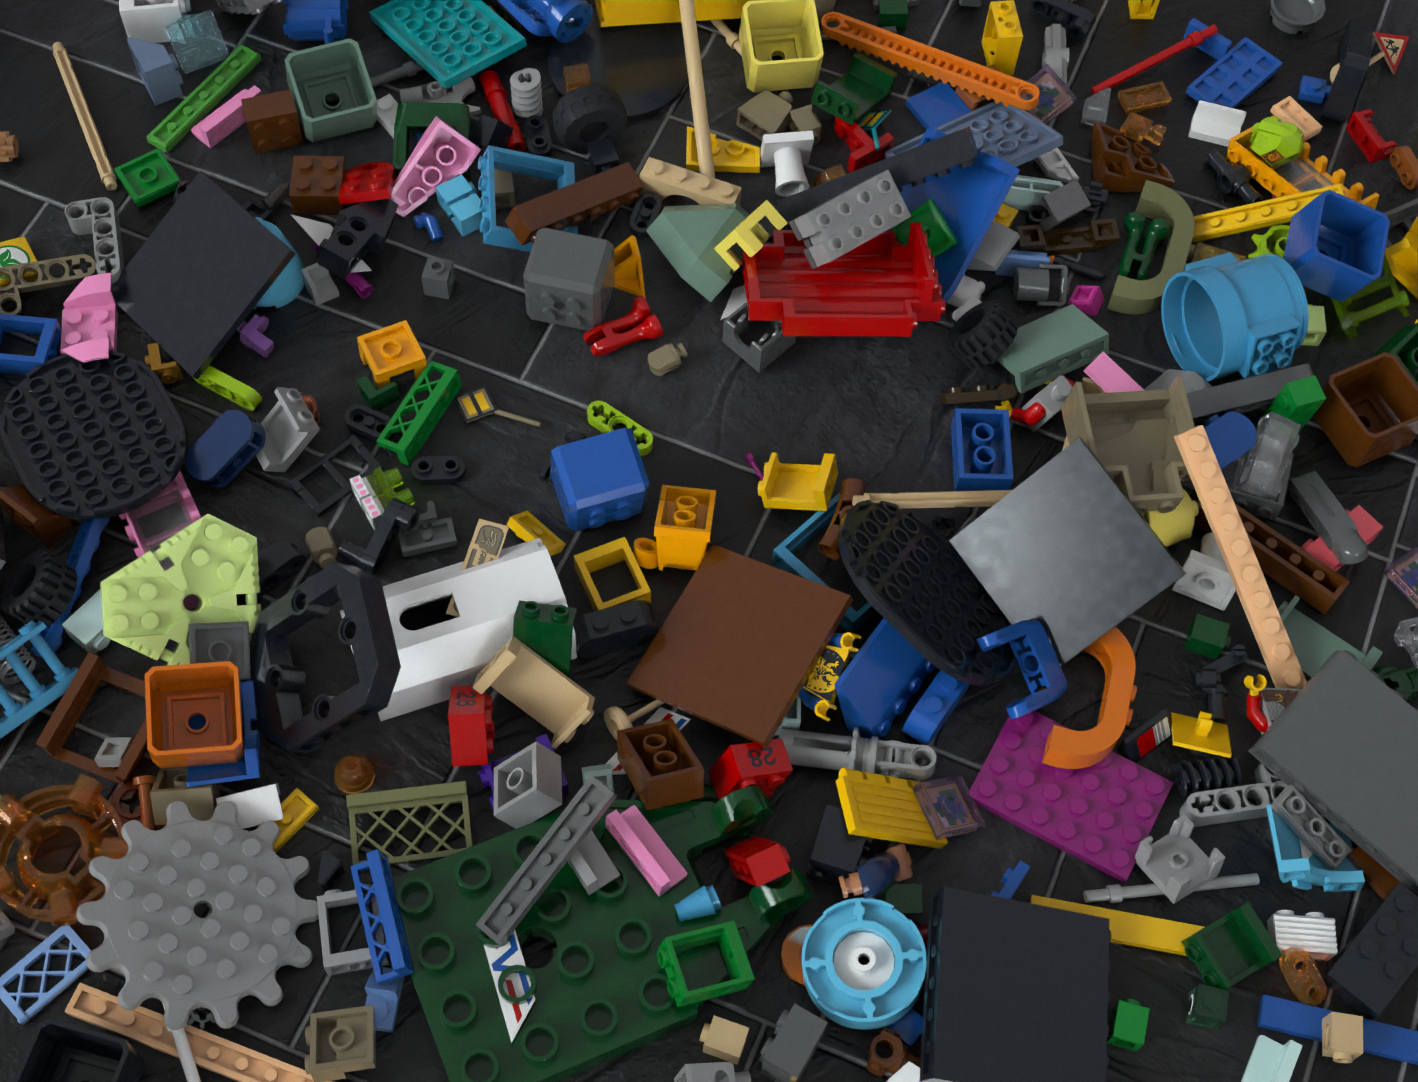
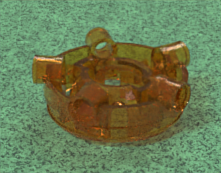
[0,775,128,926]

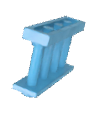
[0,620,79,739]

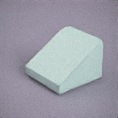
[582,764,614,792]

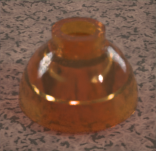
[334,754,375,794]

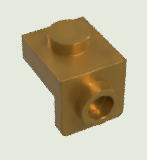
[145,343,183,384]

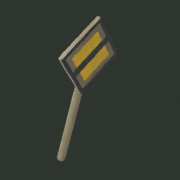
[454,386,542,427]

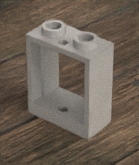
[317,884,389,976]

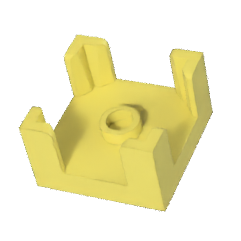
[714,200,787,272]

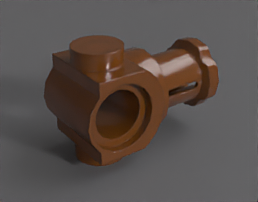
[866,1028,921,1076]

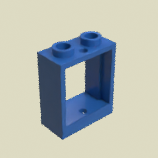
[0,314,61,375]

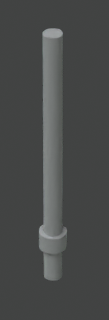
[1083,873,1260,903]

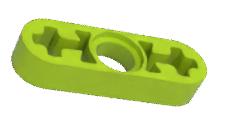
[193,365,262,411]
[587,401,653,456]

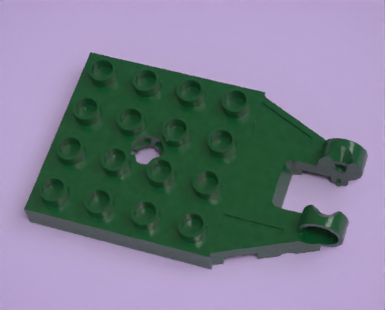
[393,785,813,1082]

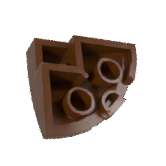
[1091,121,1175,193]

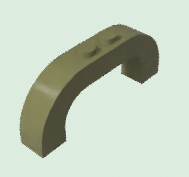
[1107,180,1195,314]

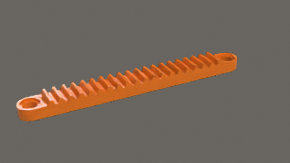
[821,12,1040,110]

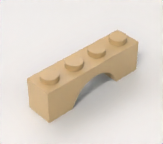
[639,157,742,206]

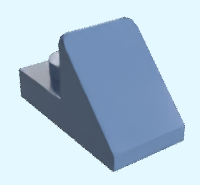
[365,967,405,1033]

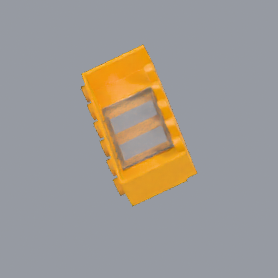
[1226,115,1380,209]

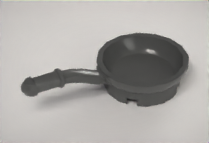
[1270,0,1326,34]

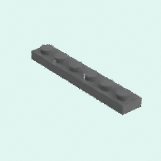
[476,775,617,945]

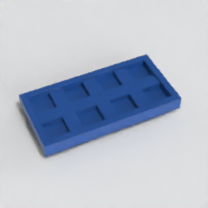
[1186,37,1283,109]

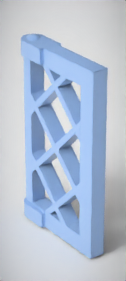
[0,922,91,1026]

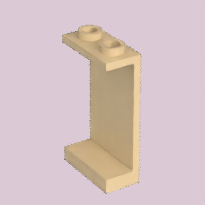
[472,636,595,749]

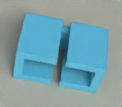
[436,174,482,236]

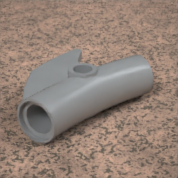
[400,76,481,116]

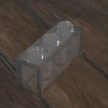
[1235,412,1301,500]

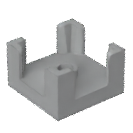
[1135,814,1226,904]

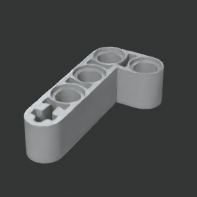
[64,197,125,286]
[1179,763,1288,827]

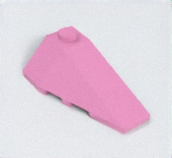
[390,116,481,217]

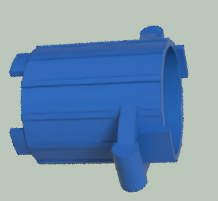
[282,0,349,44]

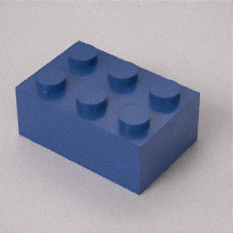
[951,408,1013,491]

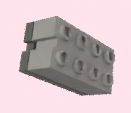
[789,170,911,269]

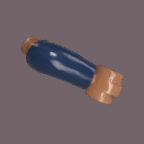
[838,842,913,899]

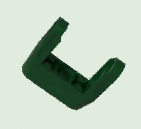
[393,102,471,178]

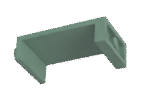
[1278,595,1383,679]

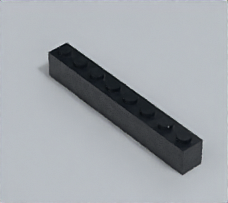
[777,126,980,230]

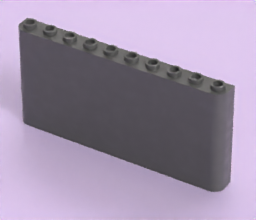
[1248,650,1418,896]

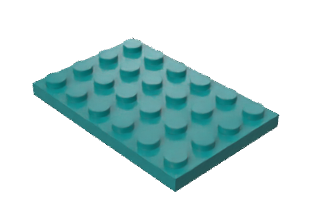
[369,0,527,89]

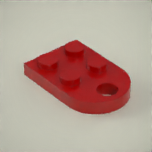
[338,162,396,205]

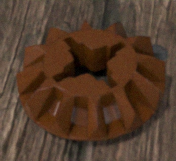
[110,781,153,824]

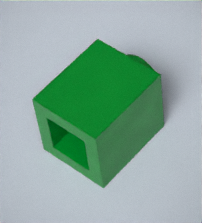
[1107,999,1150,1052]

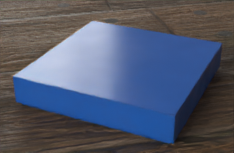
[905,82,972,130]

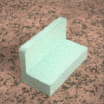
[1241,1035,1303,1082]

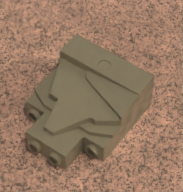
[1061,376,1194,514]

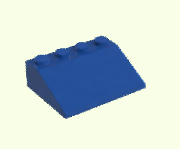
[834,618,936,740]

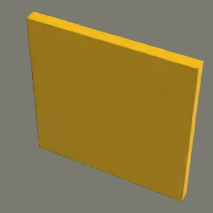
[1170,711,1232,758]

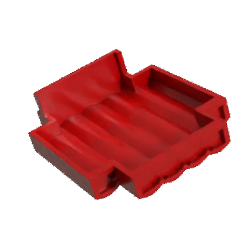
[742,223,946,337]

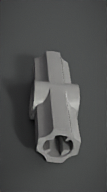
[1042,24,1069,89]

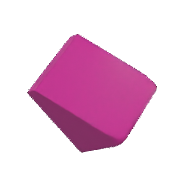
[1067,285,1104,316]

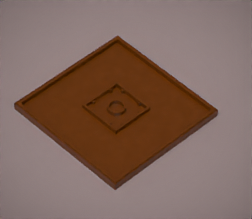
[626,544,853,747]

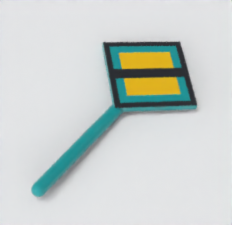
[857,109,892,149]

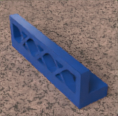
[350,849,415,985]

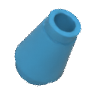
[674,885,722,922]

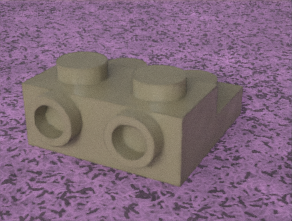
[305,1005,376,1082]

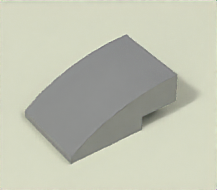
[967,221,1020,271]

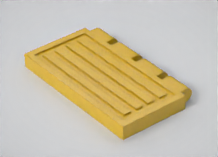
[836,768,948,849]

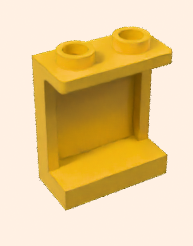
[758,452,838,511]

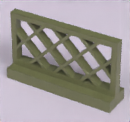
[346,781,473,865]

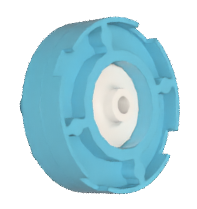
[801,898,927,1030]

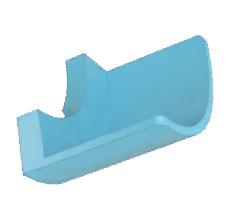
[1266,804,1365,892]

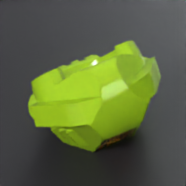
[1249,117,1304,168]

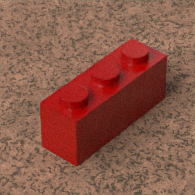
[724,835,791,887]

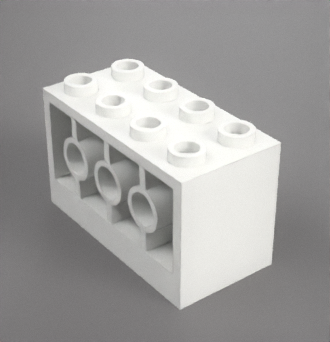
[119,0,192,43]

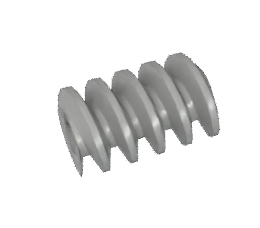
[510,68,543,119]

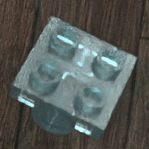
[165,10,230,74]

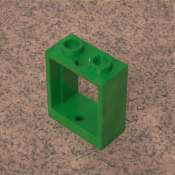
[657,920,755,1007]

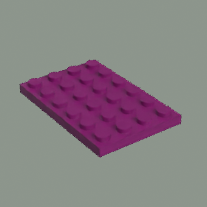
[966,711,1173,883]

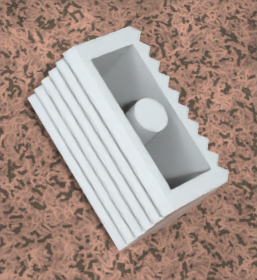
[1267,910,1338,961]

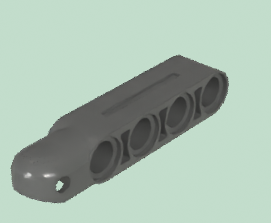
[1288,471,1368,564]

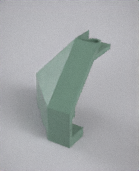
[646,203,765,302]

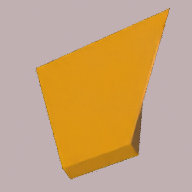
[614,235,646,299]

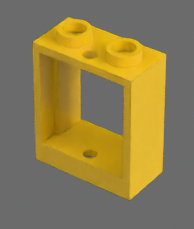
[981,0,1023,76]
[574,537,651,611]

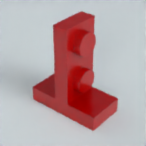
[834,116,894,172]

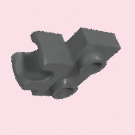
[398,501,458,557]

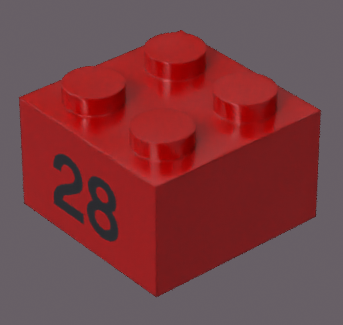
[448,685,495,767]
[708,738,793,801]

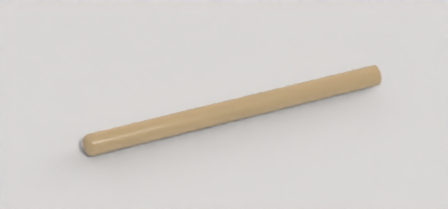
[679,0,715,178]

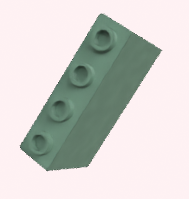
[989,304,1109,394]

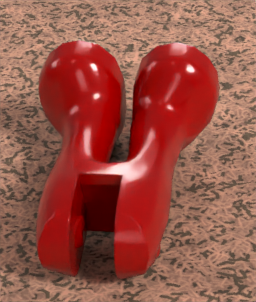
[583,295,663,357]

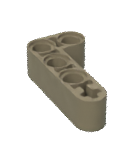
[0,254,96,316]

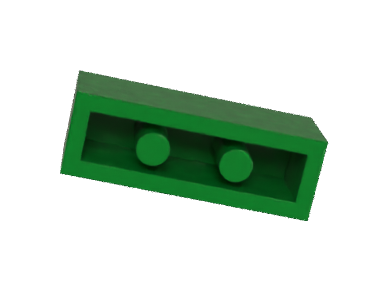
[1260,375,1326,441]

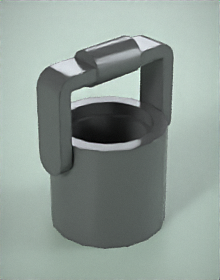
[1013,264,1070,306]

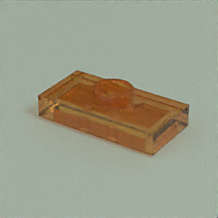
[1117,81,1172,114]

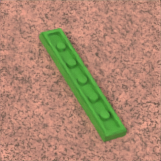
[146,44,261,153]

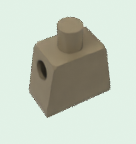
[736,90,793,141]

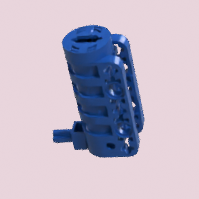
[498,0,593,43]

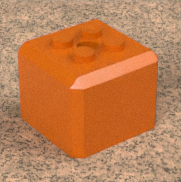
[145,661,244,769]

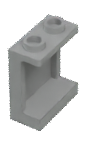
[256,387,320,472]

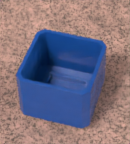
[1283,190,1390,302]
[550,428,649,532]

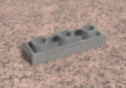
[1271,785,1352,871]

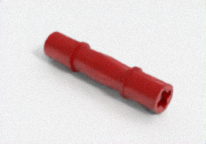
[479,70,527,152]

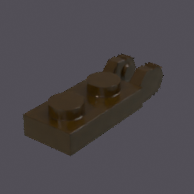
[940,383,1018,404]

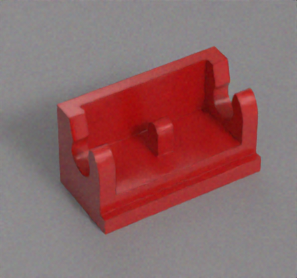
[1345,109,1397,164]

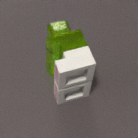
[349,467,415,531]

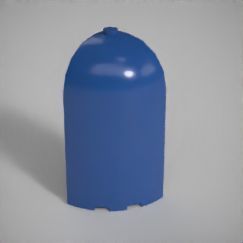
[886,128,1020,303]

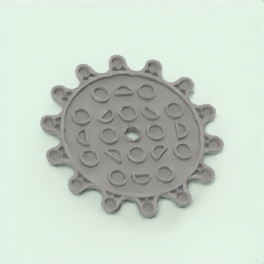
[76,801,319,1030]

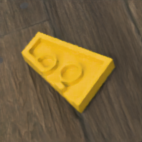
[686,126,760,173]

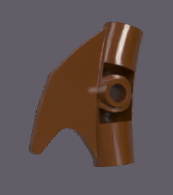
[818,478,902,560]

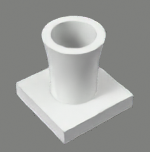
[760,130,814,197]
[1172,532,1236,611]

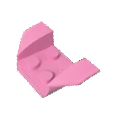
[60,273,118,363]

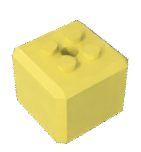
[739,0,824,92]

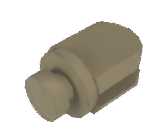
[648,343,688,376]
[306,527,337,569]

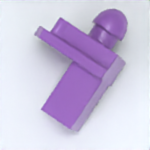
[237,315,274,358]

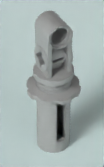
[779,727,936,780]

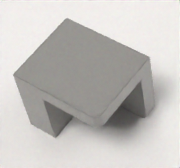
[301,262,340,306]

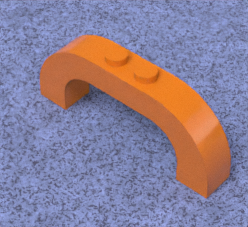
[1042,627,1137,769]

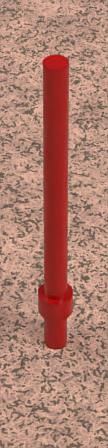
[1090,24,1218,96]

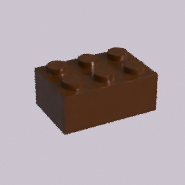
[617,719,704,810]

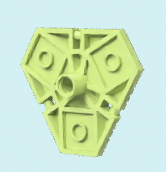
[100,514,261,668]

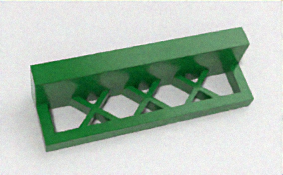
[377,360,462,466]

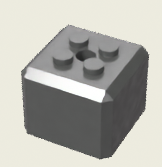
[523,228,615,331]

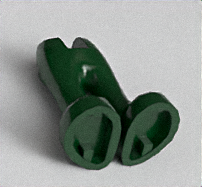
[1119,212,1171,280]

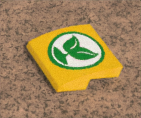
[0,237,38,287]

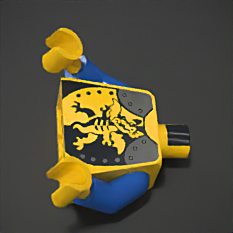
[798,632,861,721]

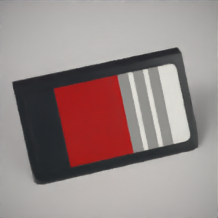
[1117,709,1172,763]

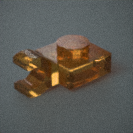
[1120,111,1167,145]

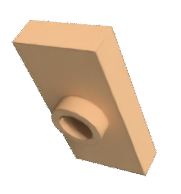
[1270,96,1323,142]

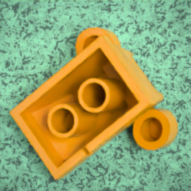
[633,485,716,571]

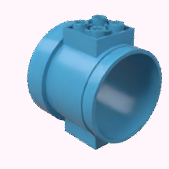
[1161,252,1309,382]

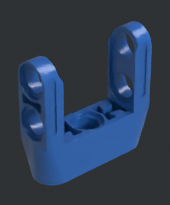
[976,619,1067,720]

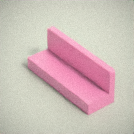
[191,85,262,149]
[605,805,687,897]

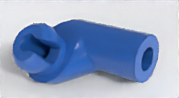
[413,212,444,242]

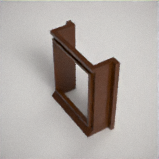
[35,653,147,785]

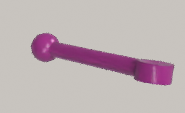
[745,453,764,480]

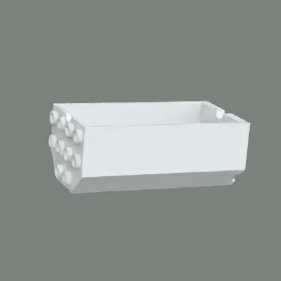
[340,538,577,721]

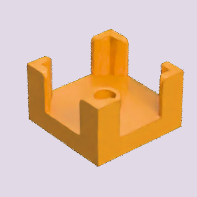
[357,320,427,390]

